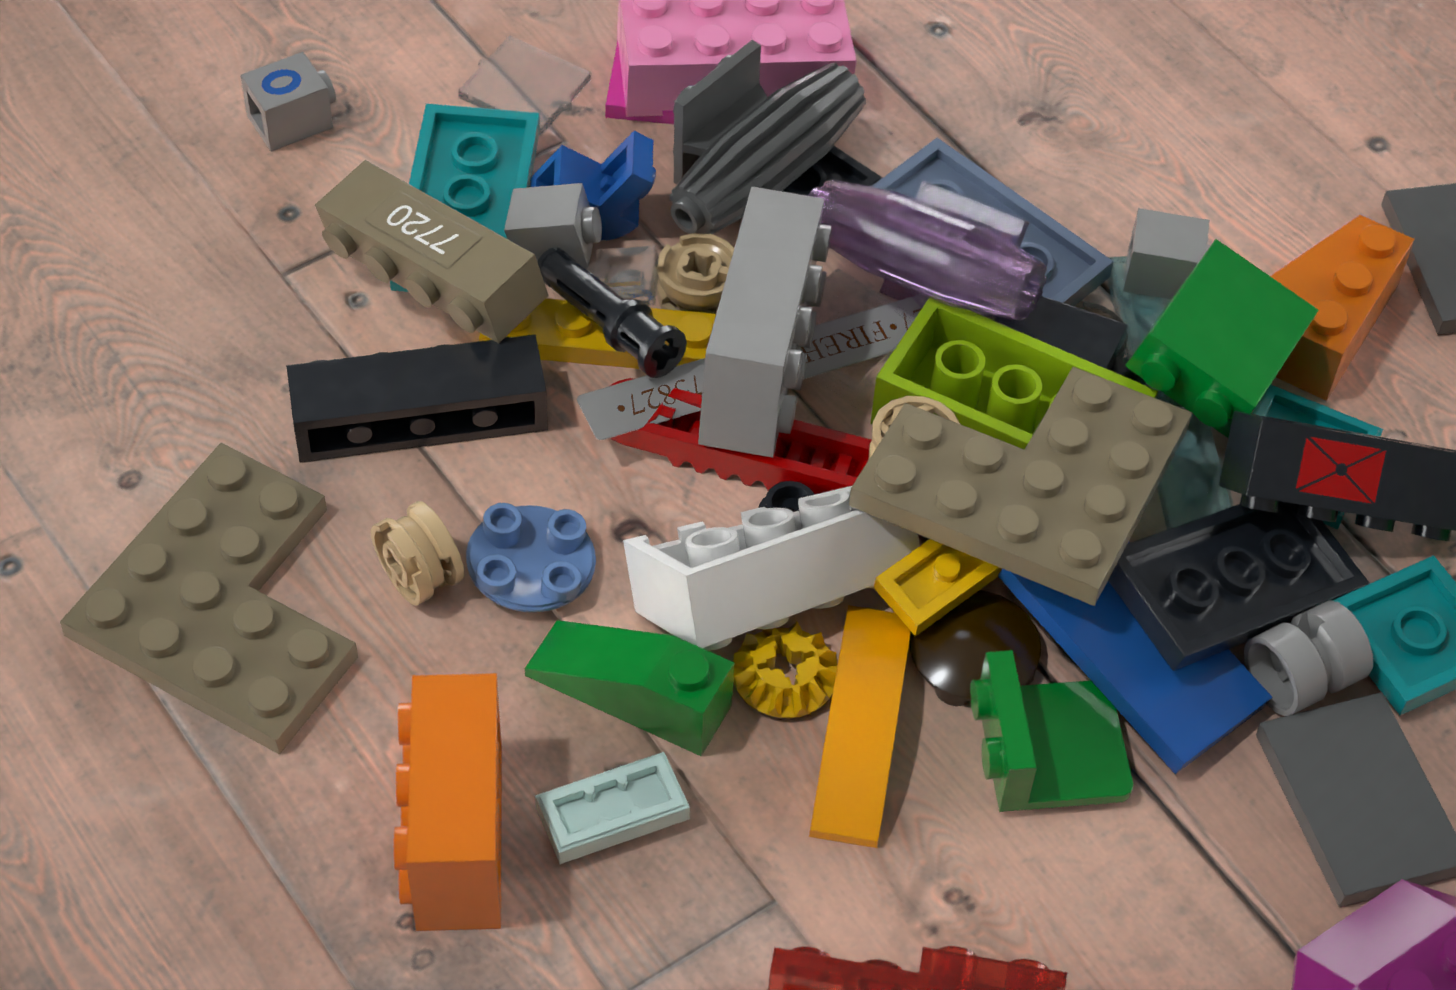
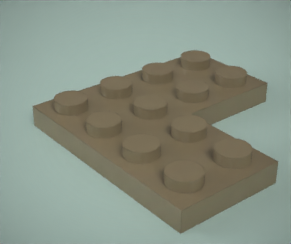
[849,367,1192,606]
[60,443,358,755]

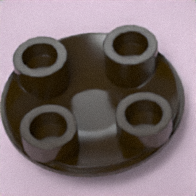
[909,590,1041,706]

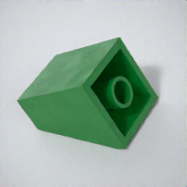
[1125,239,1319,438]

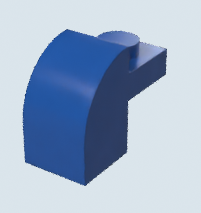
[530,131,656,241]

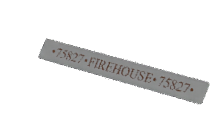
[577,283,998,440]

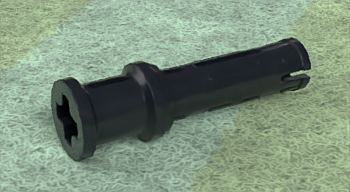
[537,247,687,378]

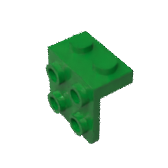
[970,650,1133,812]

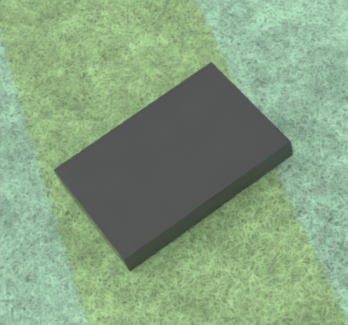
[1381,183,1456,335]
[1256,692,1456,908]

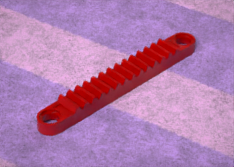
[610,378,872,495]

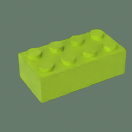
[870,294,1158,450]

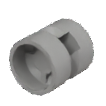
[1244,600,1373,716]

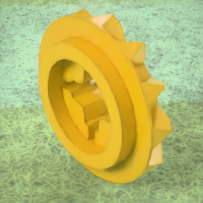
[733,621,837,718]

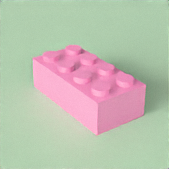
[617,0,856,116]

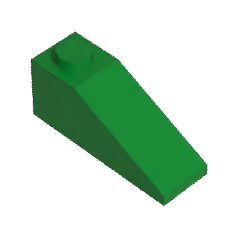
[524,620,734,756]

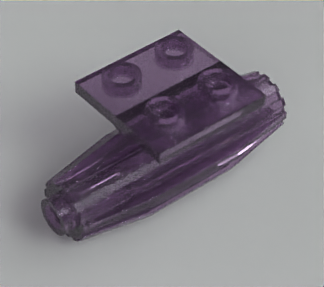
[808,179,1047,321]

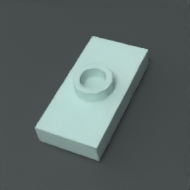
[535,752,690,864]

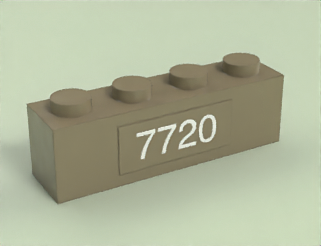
[315,160,549,343]

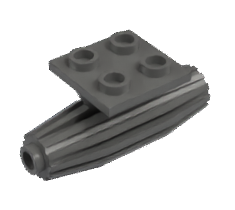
[670,40,866,235]

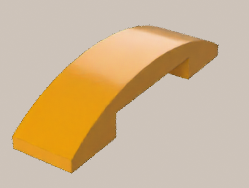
[809,605,911,848]

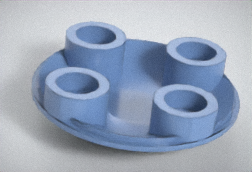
[466,503,596,612]

